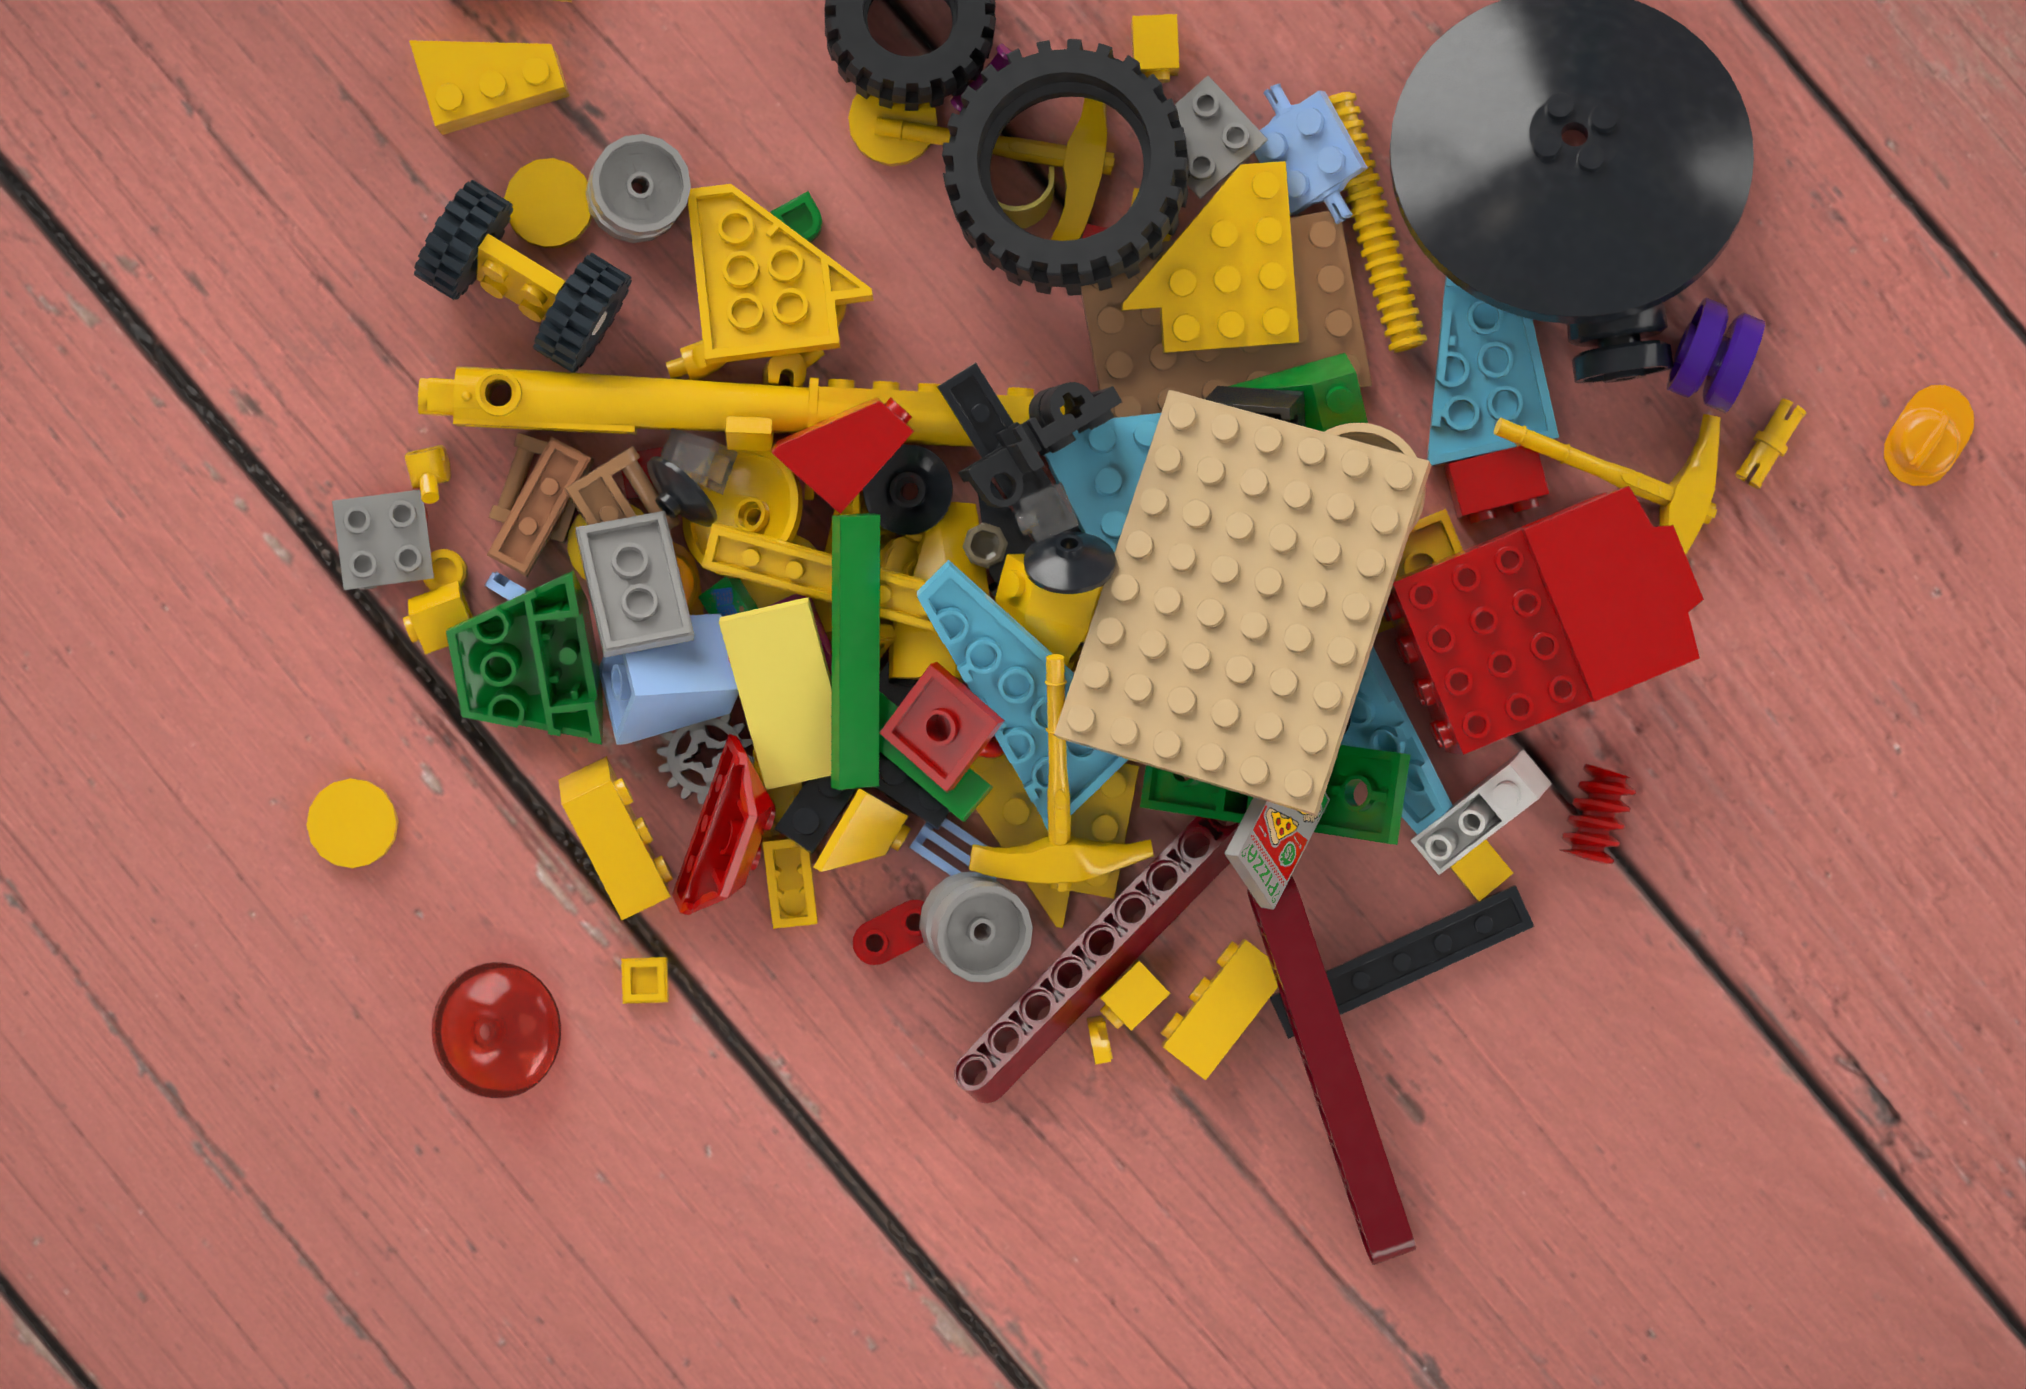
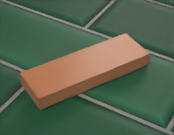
[487,436,592,577]

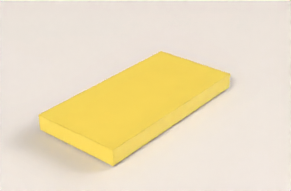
[719,597,832,790]

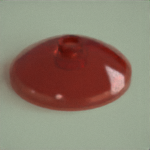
[431,962,561,1099]

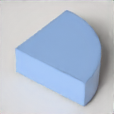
[485,571,528,600]

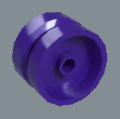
[1667,298,1765,413]

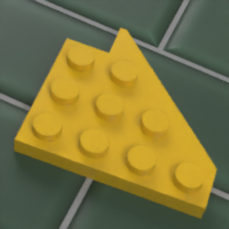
[1121,161,1299,353]
[688,184,874,365]
[970,754,1139,928]

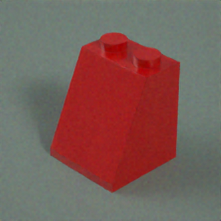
[771,397,914,514]

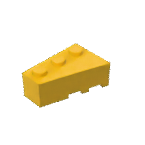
[409,40,570,135]
[558,756,674,920]

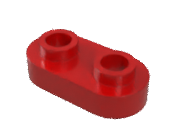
[853,899,925,965]

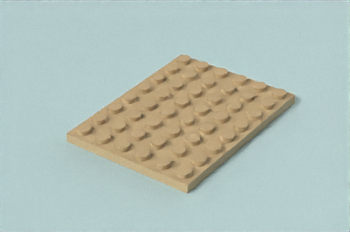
[1054,390,1432,816]

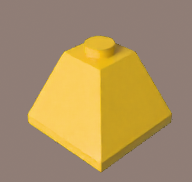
[813,788,912,872]

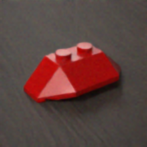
[672,734,776,915]

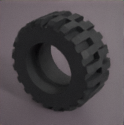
[824,0,996,111]

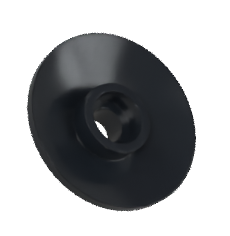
[863,445,953,535]
[647,456,717,527]
[1024,531,1116,594]

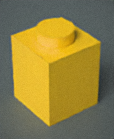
[1131,14,1180,83]
[403,581,473,655]
[1100,960,1171,1031]

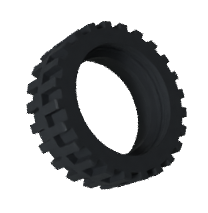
[942,39,1190,296]

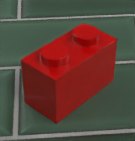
[1444,445,1549,524]

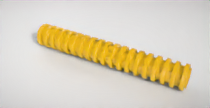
[1329,92,1427,353]

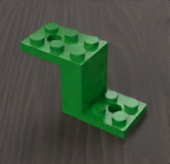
[1140,745,1410,845]

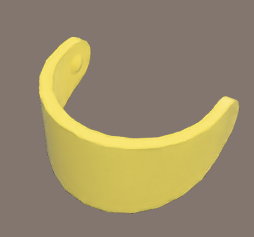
[998,166,1054,229]

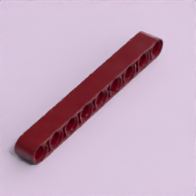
[954,816,1240,1104]
[1247,875,1416,1265]

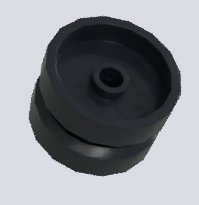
[1566,304,1674,383]

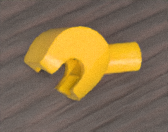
[762,350,825,387]
[404,445,451,504]

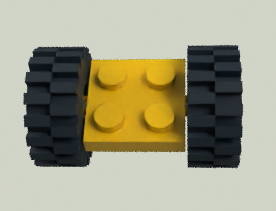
[414,180,632,373]

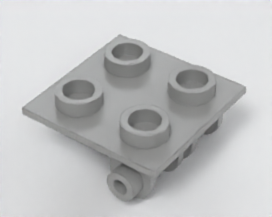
[1175,76,1268,199]
[332,490,434,590]

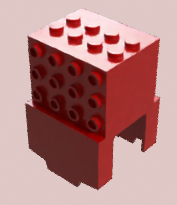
[1383,486,1704,755]

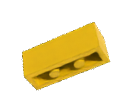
[1160,939,1278,1080]

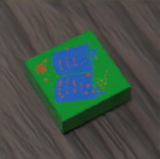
[698,577,759,617]

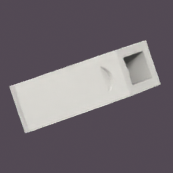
[1410,749,1552,875]

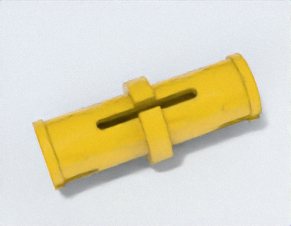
[1735,398,1807,489]

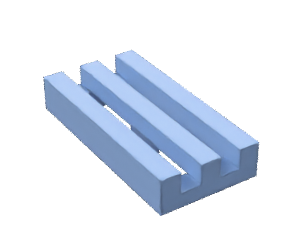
[909,818,997,880]

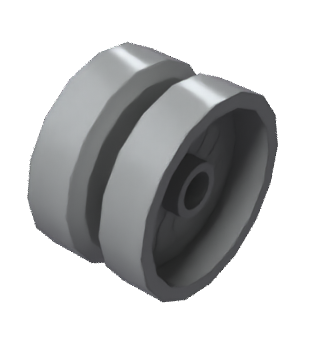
[585,134,691,243]
[920,872,1033,983]

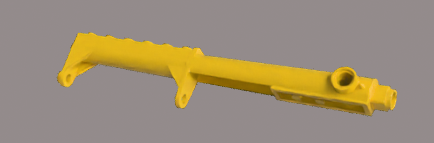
[418,366,1065,500]

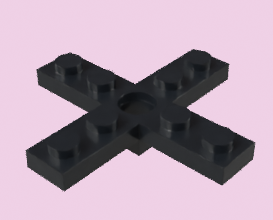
[775,661,950,855]

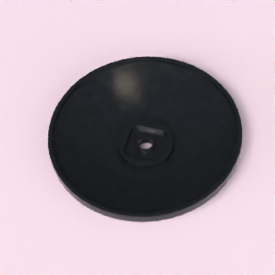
[1389,0,1754,324]

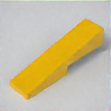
[753,745,818,929]

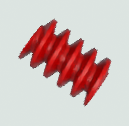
[1560,764,1636,864]

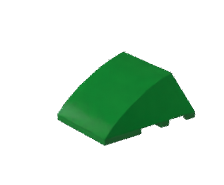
[446,571,603,745]

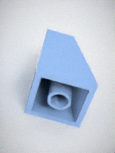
[599,614,739,745]

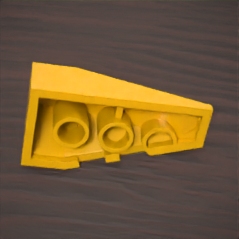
[889,502,990,683]
[995,554,1103,670]

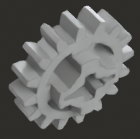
[657,713,754,804]

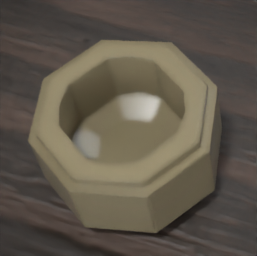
[963,523,1008,569]

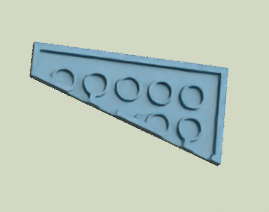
[1427,276,1559,467]
[1044,413,1161,553]
[917,560,1129,830]
[1341,647,1453,835]

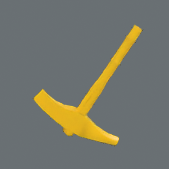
[874,98,1115,241]
[1494,414,1721,554]
[969,654,1154,892]

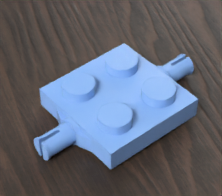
[1254,83,1368,224]

